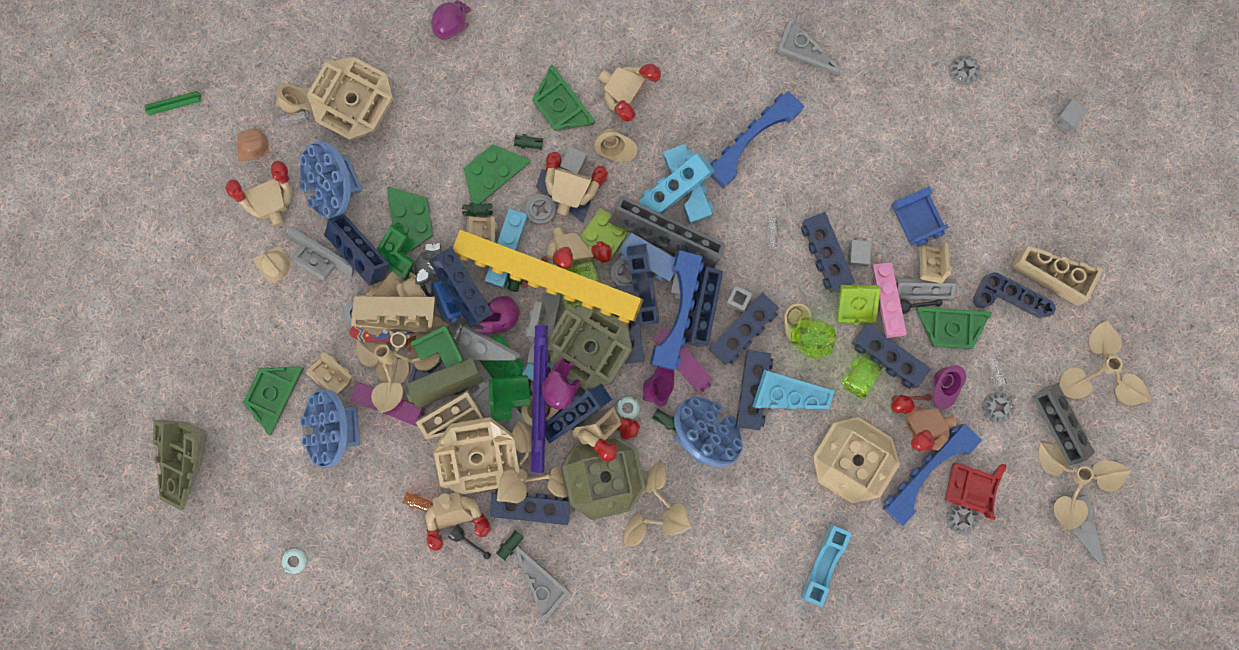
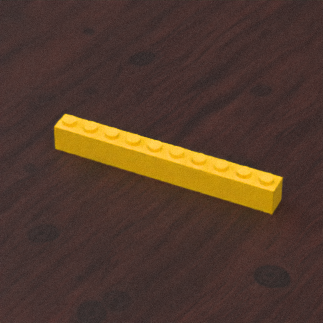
[453,230,644,324]

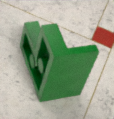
[377,222,415,279]
[410,325,465,368]
[489,375,531,421]

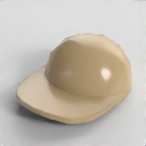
[782,303,812,343]

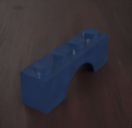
[627,244,659,326]

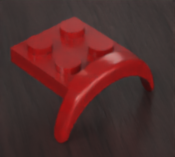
[944,462,1006,520]

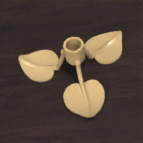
[364,316,448,384]
[1059,321,1151,406]
[356,340,440,413]
[497,421,568,503]
[1038,442,1131,530]
[624,461,692,547]

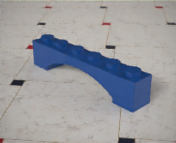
[710,91,804,189]
[649,250,704,370]
[882,424,982,526]

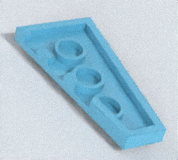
[752,370,835,409]

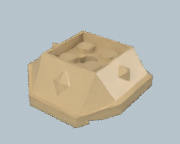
[307,57,394,141]
[434,417,519,494]
[812,417,900,503]

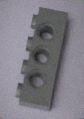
[1032,383,1095,466]

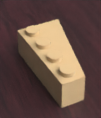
[1011,246,1104,306]
[352,296,435,334]

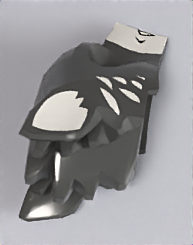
[414,243,441,297]

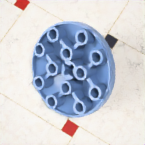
[299,141,363,218]
[300,389,359,468]
[674,397,743,467]

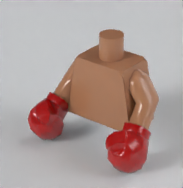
[891,395,957,453]

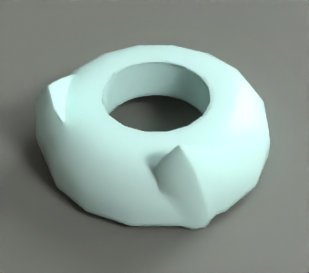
[615,396,640,419]
[282,548,307,574]

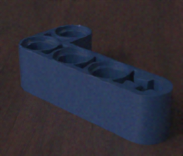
[973,272,1056,318]

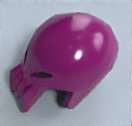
[431,0,471,40]
[476,296,520,335]
[541,357,581,409]

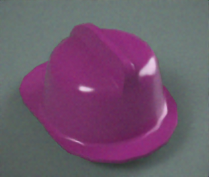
[933,365,966,409]
[642,367,674,407]

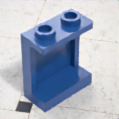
[891,186,949,246]

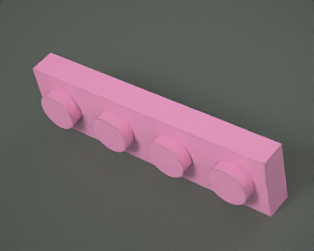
[872,262,907,338]

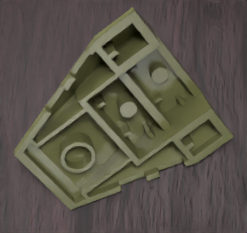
[153,420,207,510]

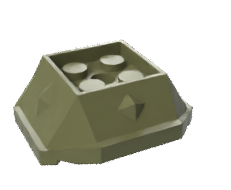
[548,306,633,391]
[561,435,646,520]

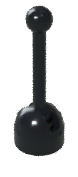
[900,299,942,314]
[448,525,491,560]

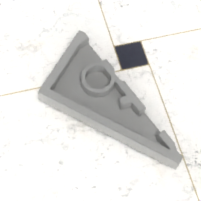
[777,17,841,75]
[458,325,520,360]
[1049,495,1104,564]
[515,546,570,621]

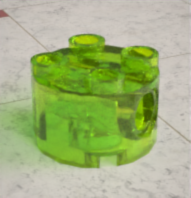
[791,317,836,359]
[841,356,883,400]

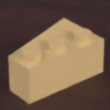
[416,389,485,439]

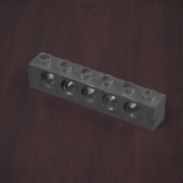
[609,195,725,268]

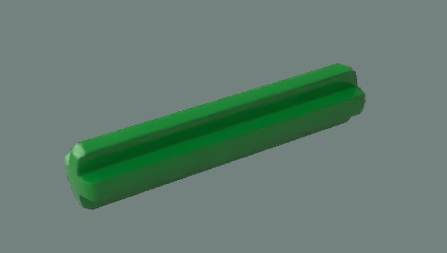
[144,91,201,115]

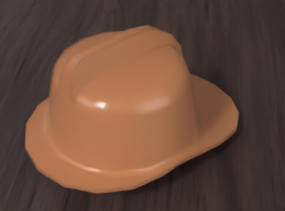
[237,129,270,162]

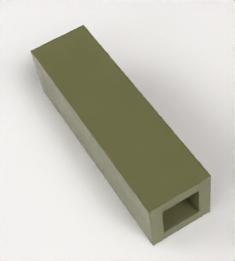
[406,358,483,409]

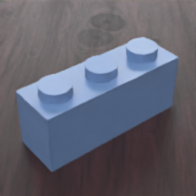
[618,232,675,282]

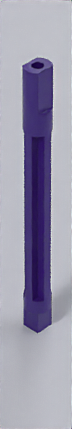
[531,325,548,473]

